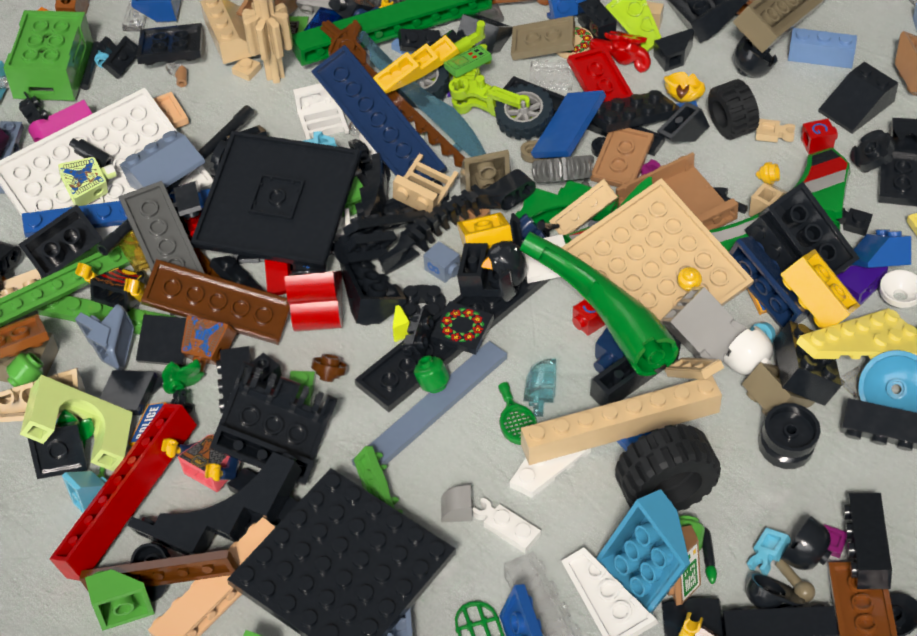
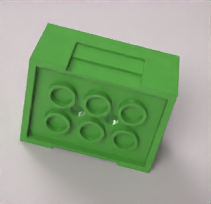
[3,10,93,101]

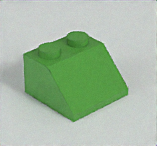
[85,569,154,631]

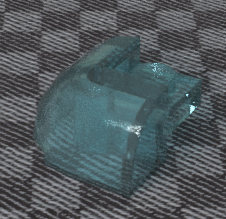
[523,358,556,417]

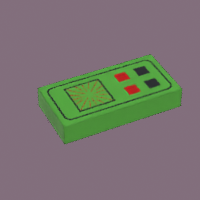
[444,45,492,78]

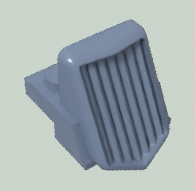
[75,304,134,370]

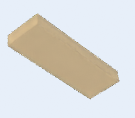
[549,179,618,235]
[664,358,724,380]

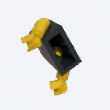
[75,262,146,312]

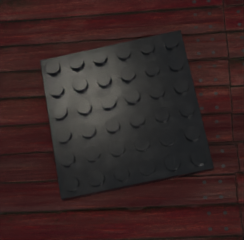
[227,468,456,636]

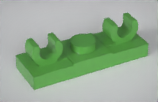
[353,446,403,513]

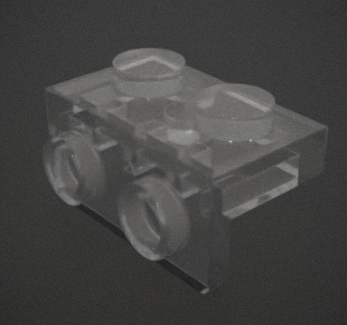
[529,59,573,90]

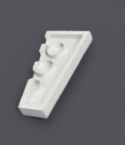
[562,547,659,636]

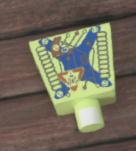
[58,157,117,206]

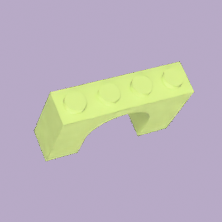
[20,375,133,471]

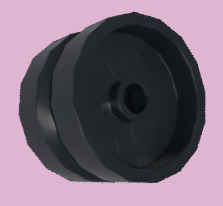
[758,403,821,469]

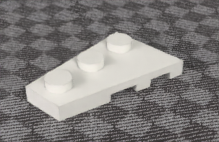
[510,448,591,498]

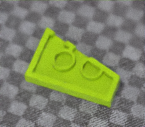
[605,0,662,52]

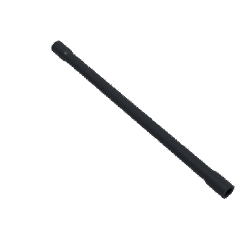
[97,105,254,256]

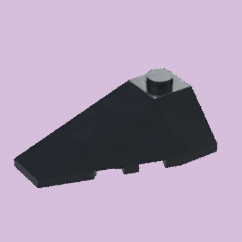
[339,261,407,326]

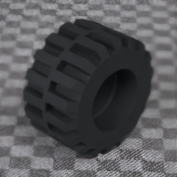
[708,79,760,140]

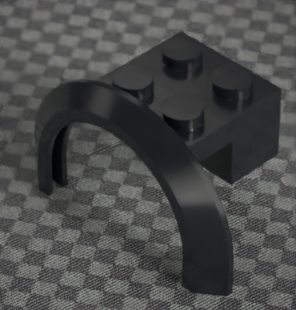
[457,213,523,302]

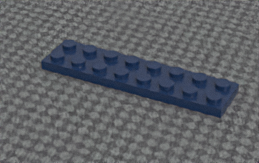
[311,45,448,186]

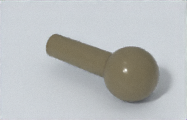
[775,559,815,603]

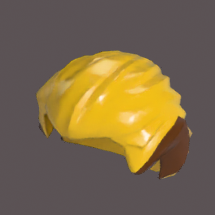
[664,72,705,103]

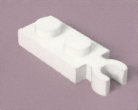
[472,498,541,554]

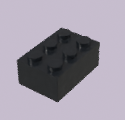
[18,205,103,278]
[774,320,842,406]

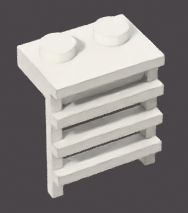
[293,84,349,140]

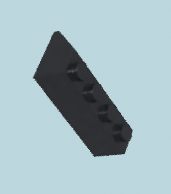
[758,182,860,276]

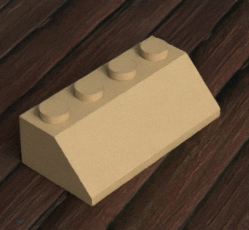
[200,0,259,64]

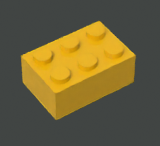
[780,249,861,329]

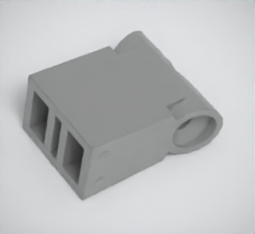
[661,287,748,363]

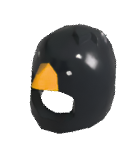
[481,241,527,289]

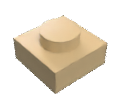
[231,58,262,81]

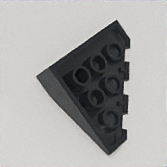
[666,0,748,43]

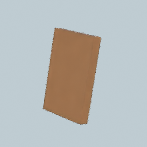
[590,128,654,187]

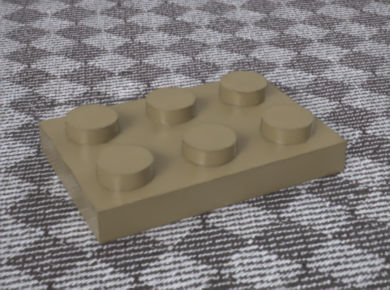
[511,16,575,60]

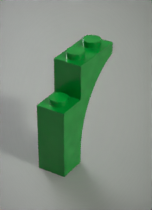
[516,180,619,224]

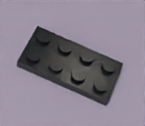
[592,90,680,133]

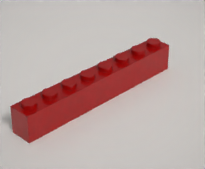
[49,403,197,581]

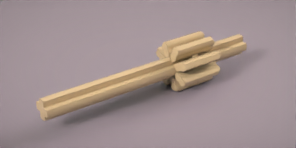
[242,0,293,83]

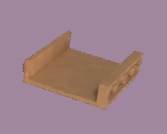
[616,152,738,230]

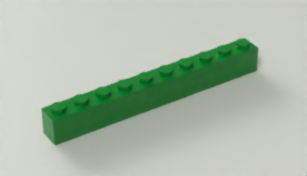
[292,0,492,66]

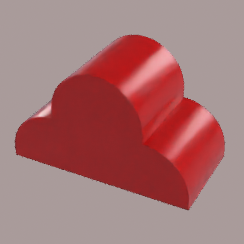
[284,270,343,332]

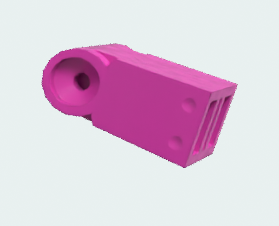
[28,100,93,143]

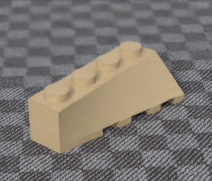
[0,367,85,422]

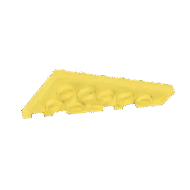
[797,308,917,359]

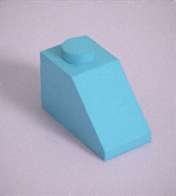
[62,471,107,513]

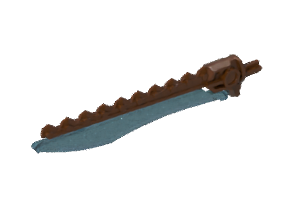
[320,20,486,168]

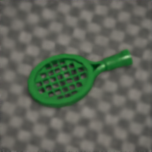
[498,382,537,445]

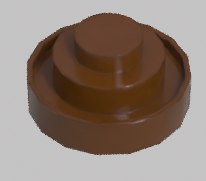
[311,354,348,382]

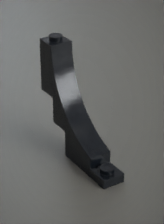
[127,452,302,555]

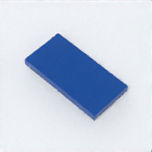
[531,90,606,158]

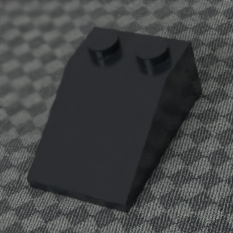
[818,61,898,134]

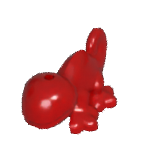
[589,31,651,73]

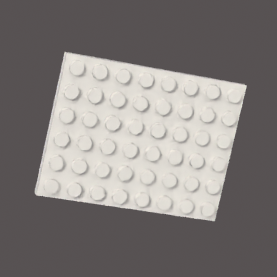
[0,88,213,239]

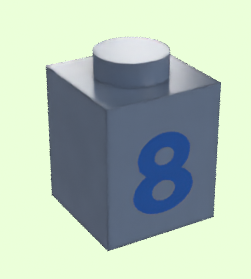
[423,241,460,283]

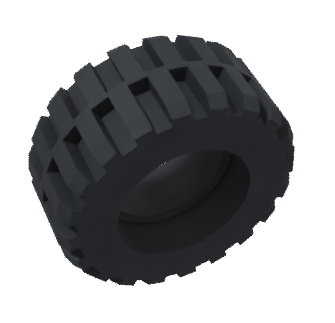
[615,424,721,512]

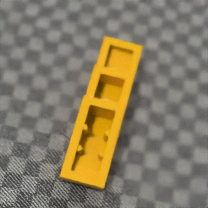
[373,35,460,94]

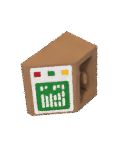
[667,525,701,606]

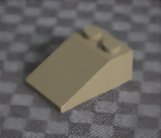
[460,150,510,191]

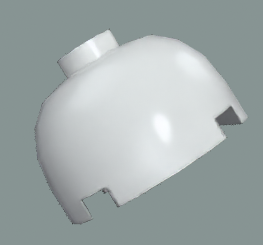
[724,326,773,376]

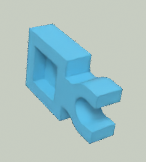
[747,528,791,576]

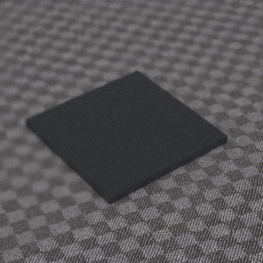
[190,131,362,269]

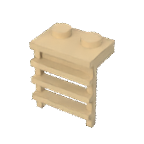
[393,153,459,213]

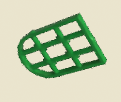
[455,601,504,636]

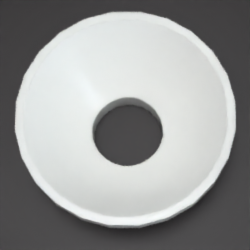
[880,270,917,308]

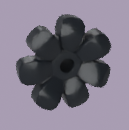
[170,389,193,413]

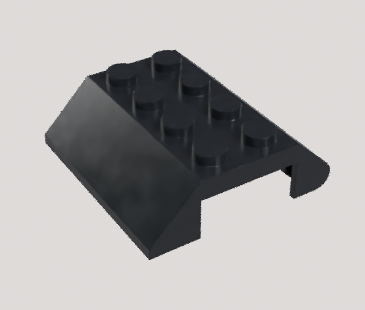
[209,362,338,485]

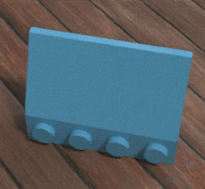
[596,489,690,614]

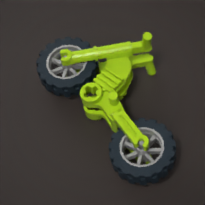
[395,20,554,140]

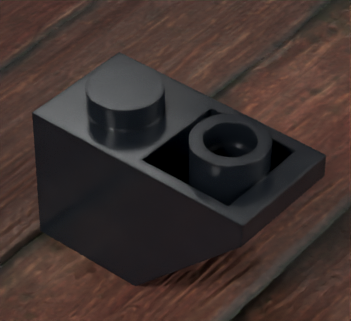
[653,28,694,72]
[173,180,205,219]

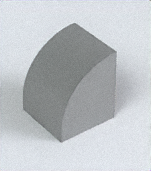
[441,485,472,522]

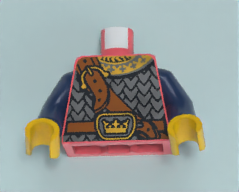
[161,435,240,492]

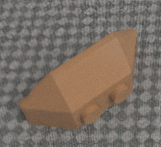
[895,31,917,95]

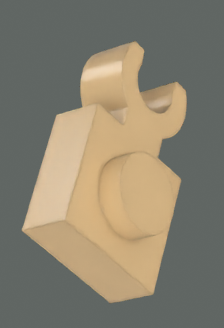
[755,119,795,143]

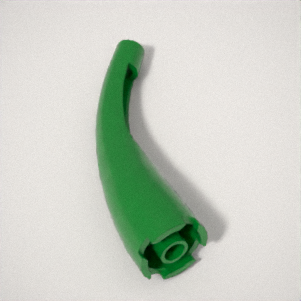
[520,231,679,376]

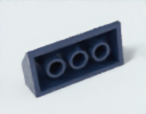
[729,236,811,329]

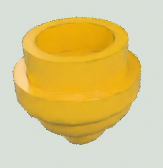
[756,162,780,184]
[677,267,702,291]

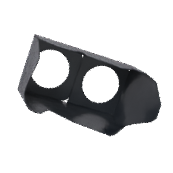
[889,117,917,151]

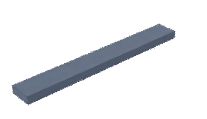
[352,341,507,467]

